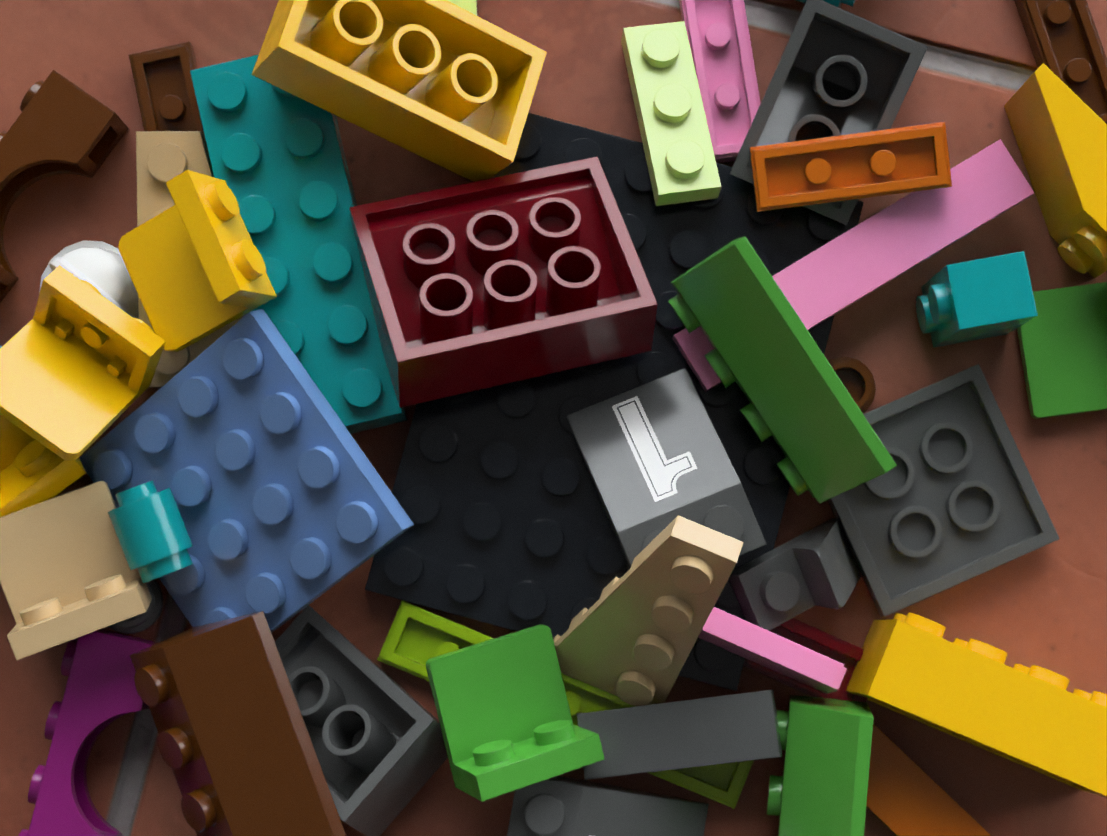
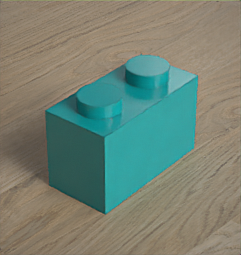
[916,251,1038,348]

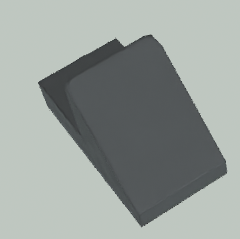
[729,518,861,631]

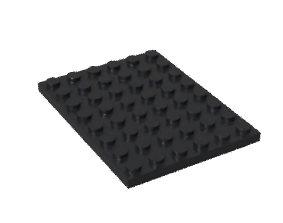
[365,113,864,691]

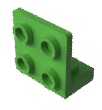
[1017,282,1107,419]
[426,624,605,802]

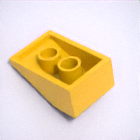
[1004,63,1107,279]

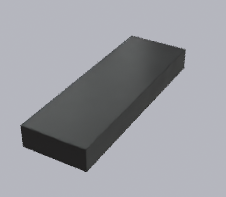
[577,690,783,780]

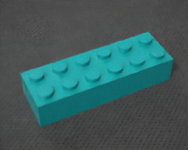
[190,54,407,434]

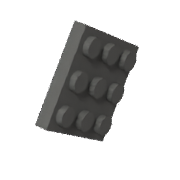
[828,364,1060,617]

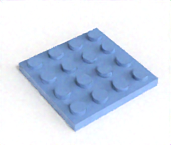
[80,309,414,633]

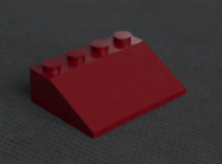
[349,156,658,408]

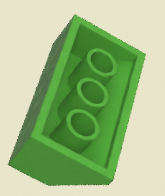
[668,236,897,503]
[767,695,874,836]

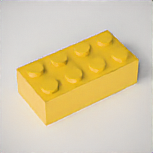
[251,0,547,182]
[846,612,1107,798]

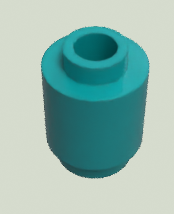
[108,480,193,583]

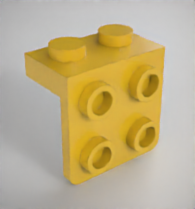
[118,170,277,352]
[0,265,166,461]

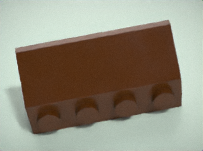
[130,611,346,836]

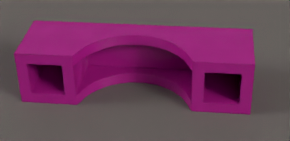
[18,629,158,836]

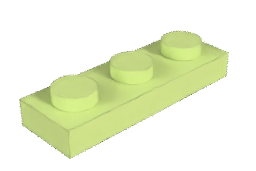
[621,21,722,206]

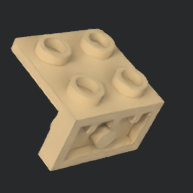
[0,481,152,660]

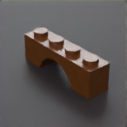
[0,70,128,303]

